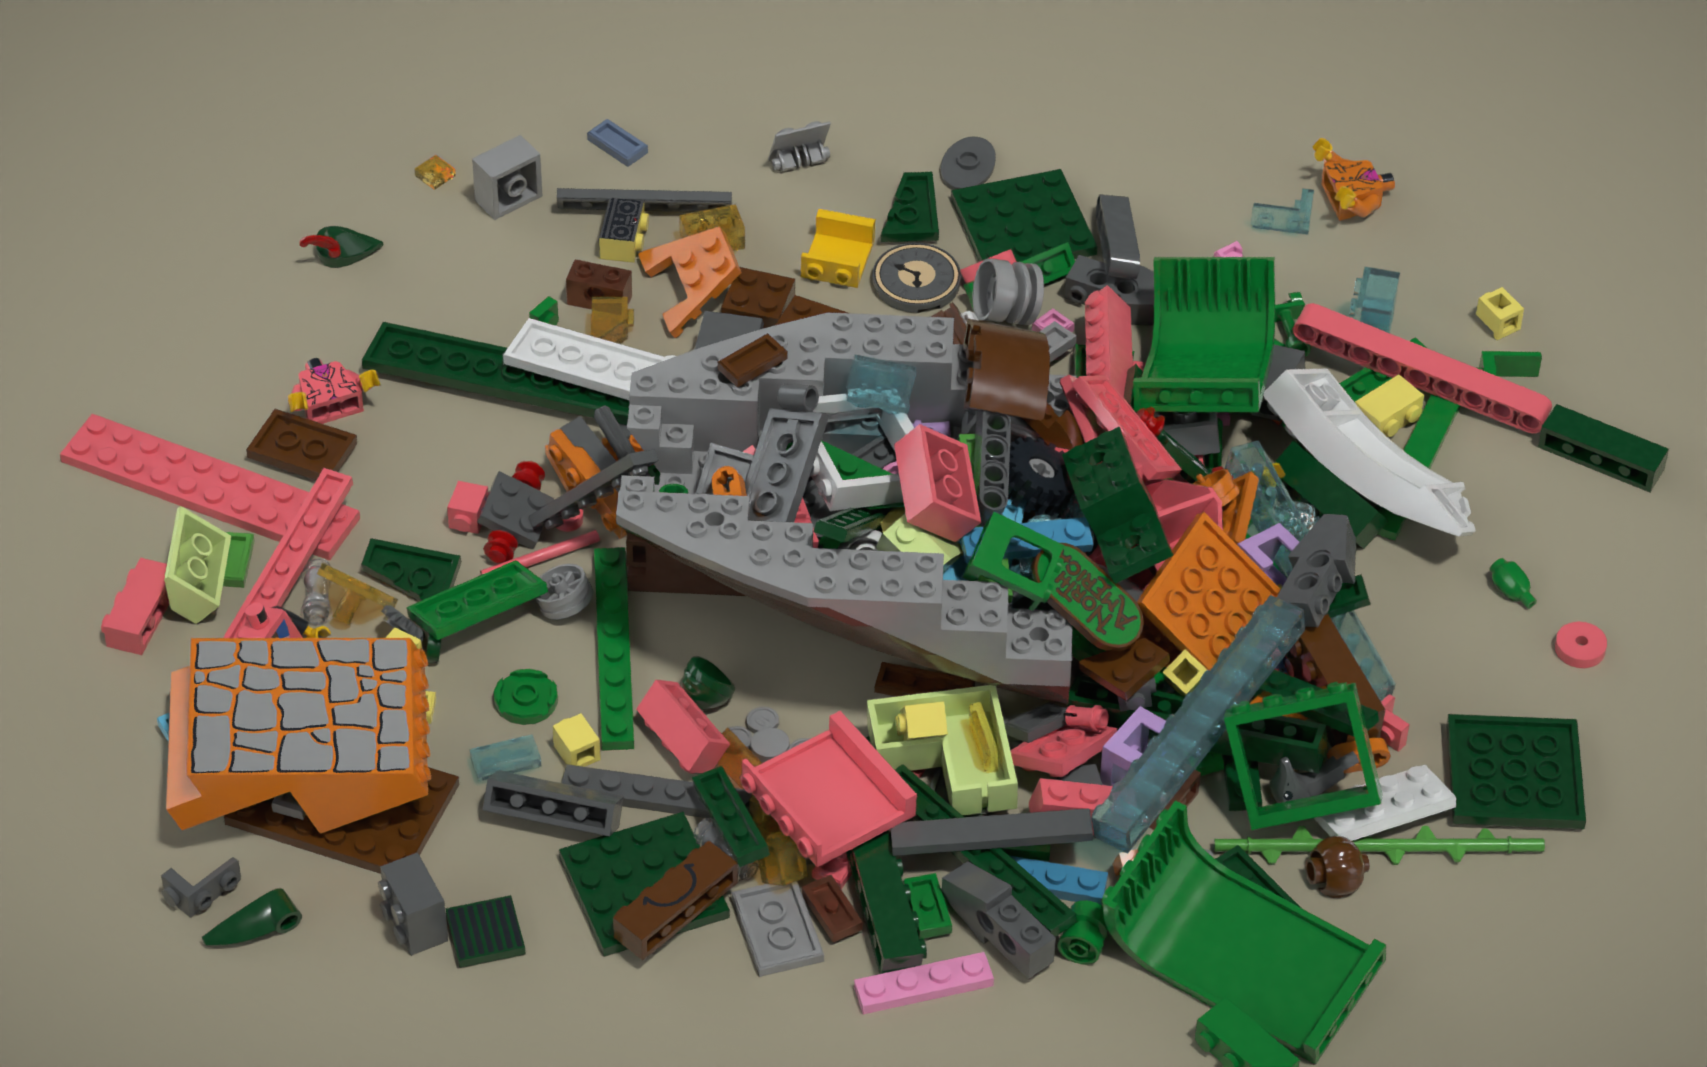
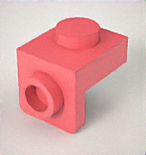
[1380,694,1409,752]

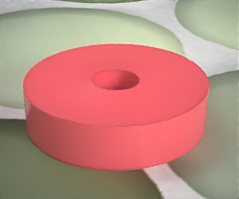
[1555,621,1607,668]

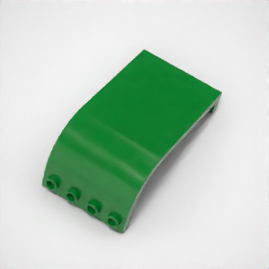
[1133,257,1275,412]
[1101,800,1386,1065]

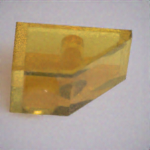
[591,297,634,344]

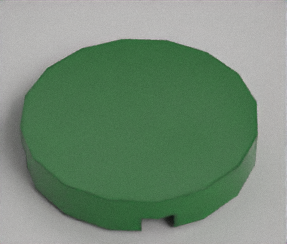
[494,669,558,725]

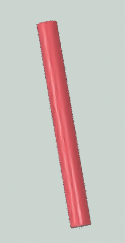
[480,530,600,575]

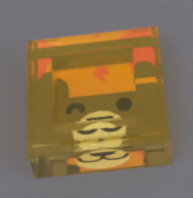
[414,155,456,190]

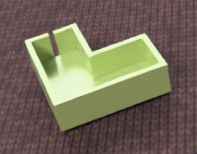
[867,685,1018,815]

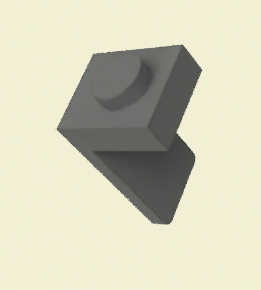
[161,857,241,918]

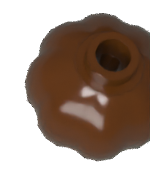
[1305,836,1370,898]

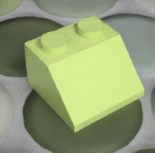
[876,514,963,572]

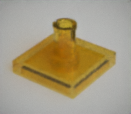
[317,563,398,625]

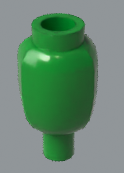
[1489,558,1537,609]

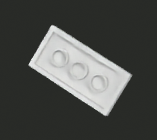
[1314,765,1456,841]

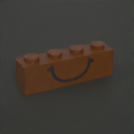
[613,841,738,961]

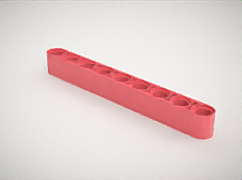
[1292,303,1552,434]

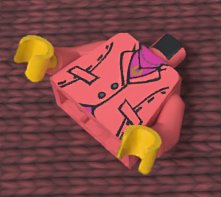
[288,358,381,424]

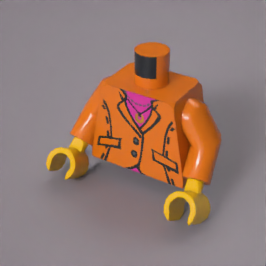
[1312,138,1395,221]

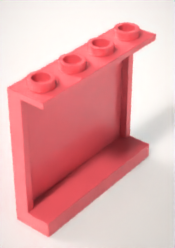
[740,711,917,867]

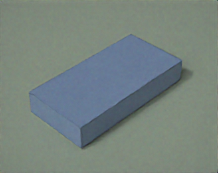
[587,119,648,167]

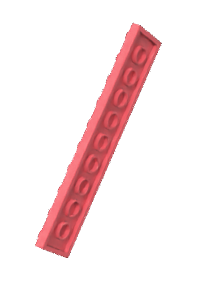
[60,414,360,561]

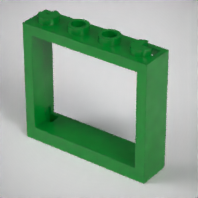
[1224,682,1383,830]

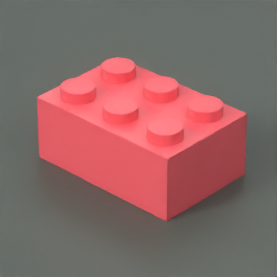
[894,424,981,542]

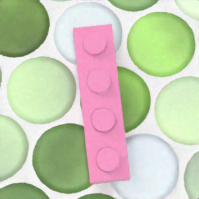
[854,952,994,1014]

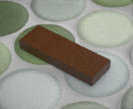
[874,662,975,697]

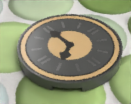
[873,243,961,313]

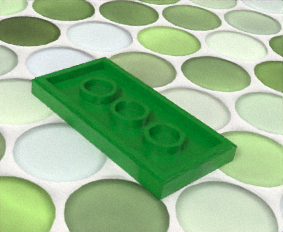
[407,560,548,640]

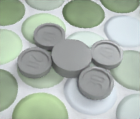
[722,707,809,763]

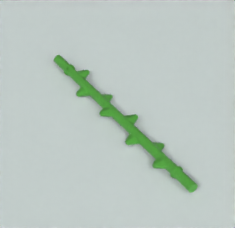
[1214,826,1545,865]

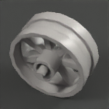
[535,563,594,620]

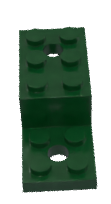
[1062,427,1174,584]

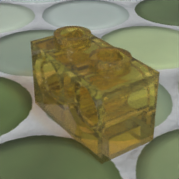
[679,204,745,251]

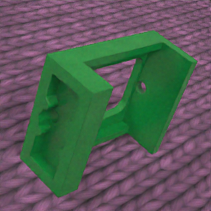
[962,512,1064,611]

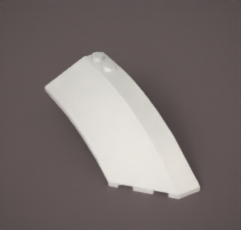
[1263,369,1476,537]

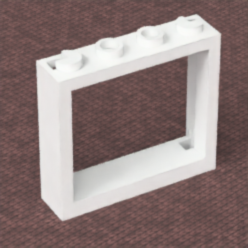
[810,389,914,511]

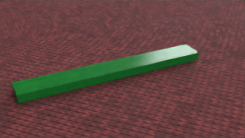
[1375,394,1461,541]

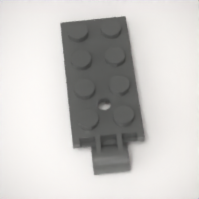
[745,383,829,522]

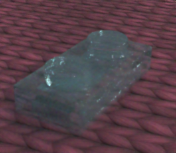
[469,734,542,782]

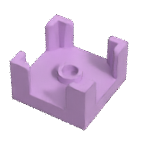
[1237,523,1299,587]
[1100,706,1172,788]

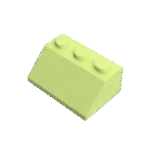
[164,506,231,624]

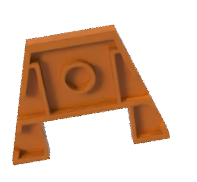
[638,226,742,338]

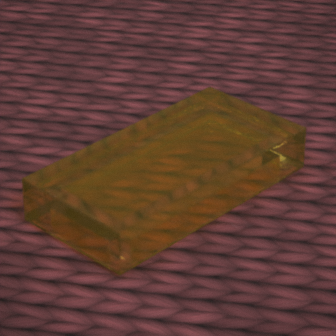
[969,702,998,773]

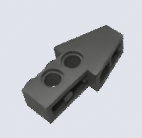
[1064,255,1154,325]
[1274,514,1356,627]
[941,861,1056,979]

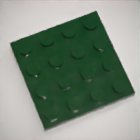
[951,169,1098,262]
[1447,714,1586,829]
[559,812,730,957]

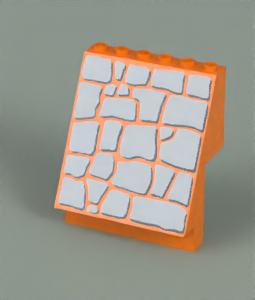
[166,638,431,834]

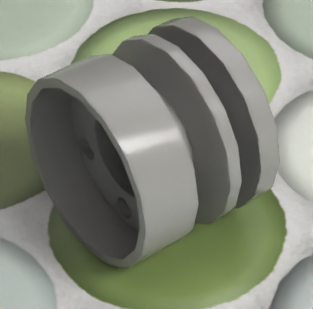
[972,259,1044,325]

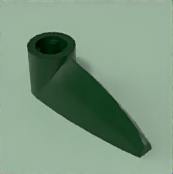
[202,888,302,945]

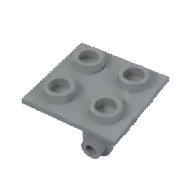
[768,121,831,172]

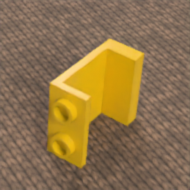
[801,209,876,288]

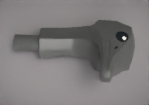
[1270,751,1359,803]

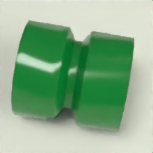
[1057,900,1108,965]

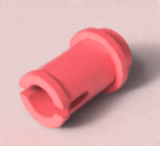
[1065,705,1109,731]

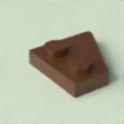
[1079,638,1170,701]

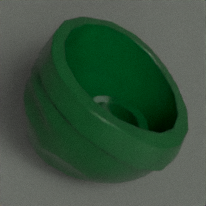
[680,656,735,709]

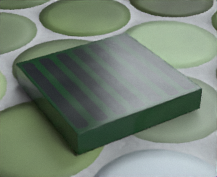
[445,895,526,968]

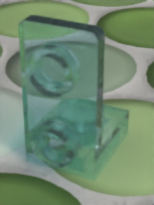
[1251,188,1314,235]

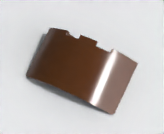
[962,319,1050,421]

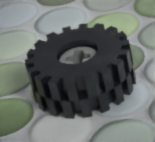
[1008,437,1075,517]

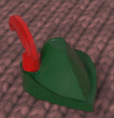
[299,226,383,268]

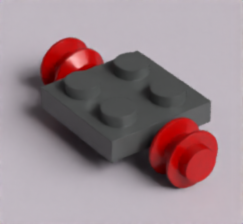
[477,461,554,563]

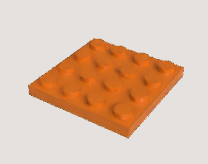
[1137,512,1281,693]

